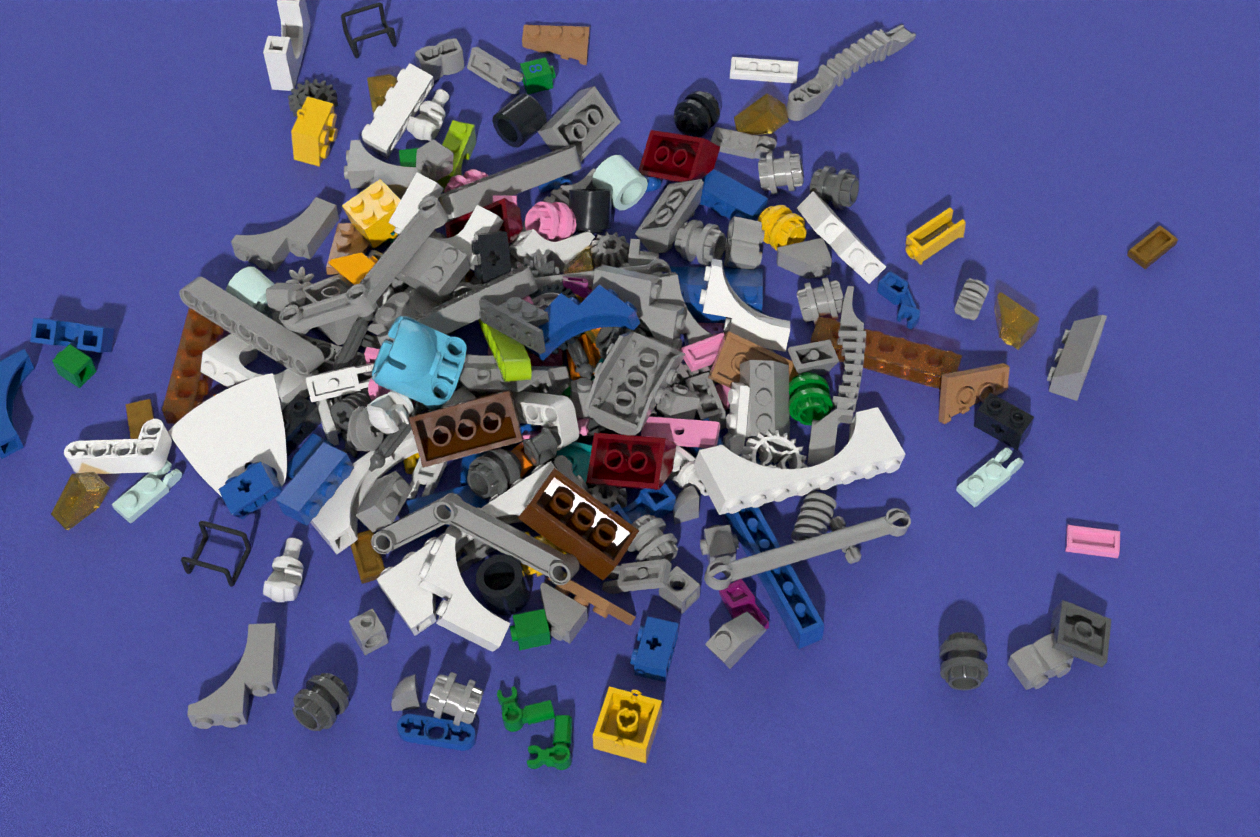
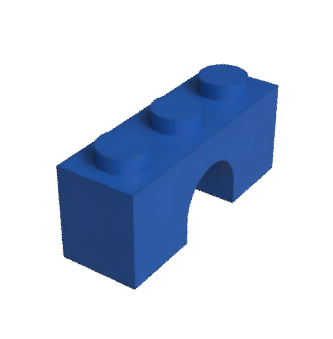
[30,317,114,352]
[611,483,676,524]

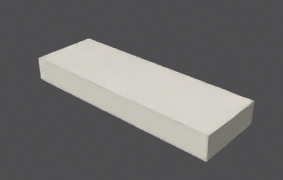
[730,57,798,84]

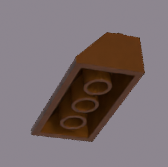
[409,389,523,468]
[518,468,639,580]

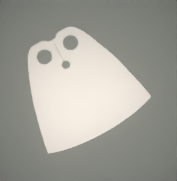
[168,373,287,497]

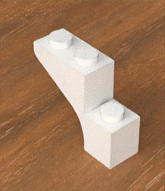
[509,229,595,273]

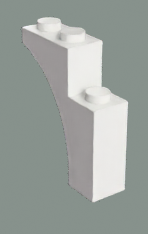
[797,191,886,284]
[699,259,791,352]
[418,533,510,652]

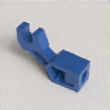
[877,271,920,330]

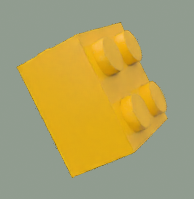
[291,97,338,167]
[342,179,401,248]
[593,686,662,763]

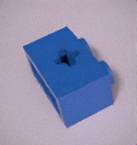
[218,461,283,519]
[630,616,679,682]

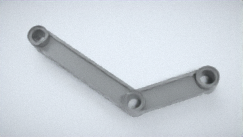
[279,196,448,337]
[371,493,579,585]

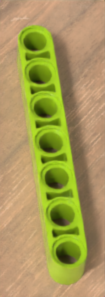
[478,318,532,382]

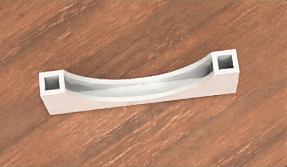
[310,386,476,555]
[694,407,906,515]
[377,461,557,636]

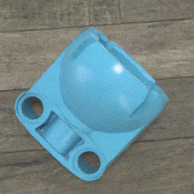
[372,316,467,410]

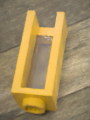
[905,208,966,265]

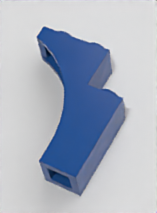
[525,285,640,361]
[0,349,35,459]

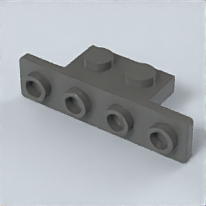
[479,297,549,354]

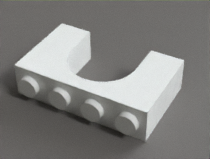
[263,0,311,91]
[388,172,504,270]
[200,333,319,411]

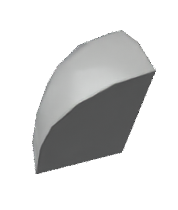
[673,485,699,525]
[391,674,420,711]

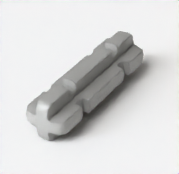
[830,516,861,564]

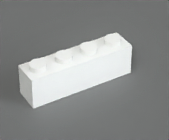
[361,63,434,158]

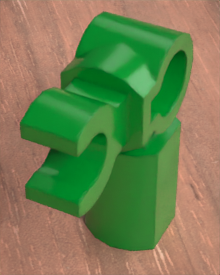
[497,687,555,732]
[527,715,573,770]

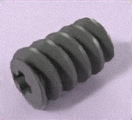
[330,387,372,431]

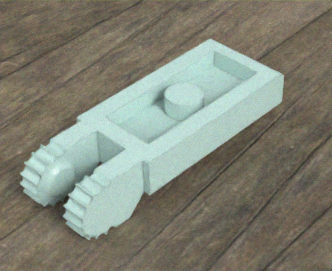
[956,447,1024,508]
[112,460,182,523]

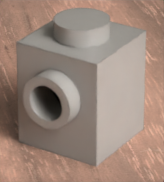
[416,139,454,181]
[656,384,700,420]
[700,525,739,564]

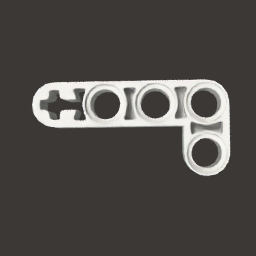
[513,391,579,450]
[64,419,172,474]

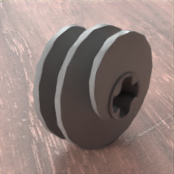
[347,406,386,452]

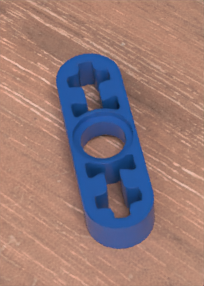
[397,714,476,751]

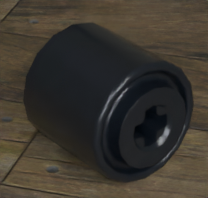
[492,94,547,148]
[569,189,611,233]
[476,554,530,616]

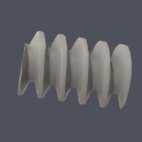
[791,491,837,543]

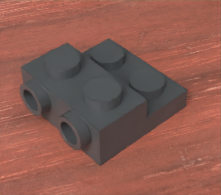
[1050,600,1112,667]

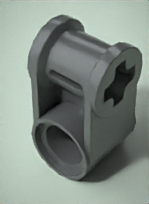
[523,427,557,467]

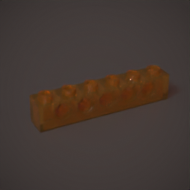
[162,307,224,424]
[810,316,962,390]

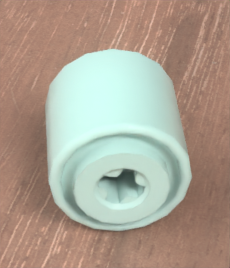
[592,155,648,210]
[226,267,274,318]

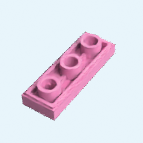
[641,417,720,448]

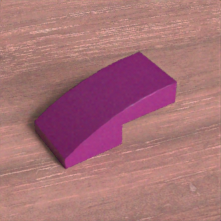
[562,276,592,298]
[719,579,769,629]

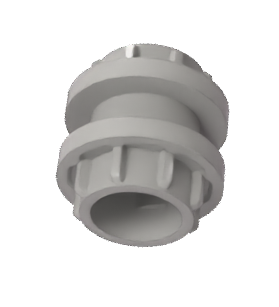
[758,150,804,194]
[675,220,726,265]
[796,277,844,325]
[628,515,678,562]
[426,672,484,726]

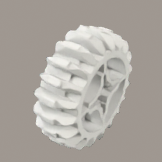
[740,430,807,469]

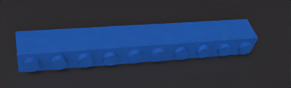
[687,418,825,649]

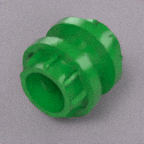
[788,372,833,425]

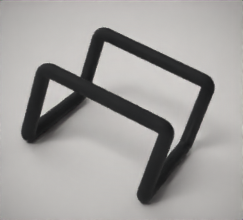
[341,2,397,58]
[181,521,251,586]

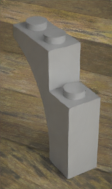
[344,140,433,200]
[231,197,339,272]
[592,265,686,351]
[653,272,715,346]
[187,623,280,729]

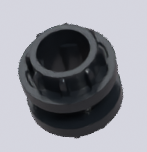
[674,91,720,137]

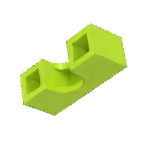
[433,120,476,192]

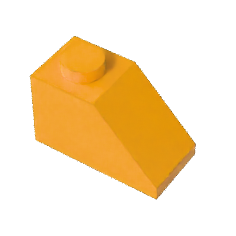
[329,252,378,285]

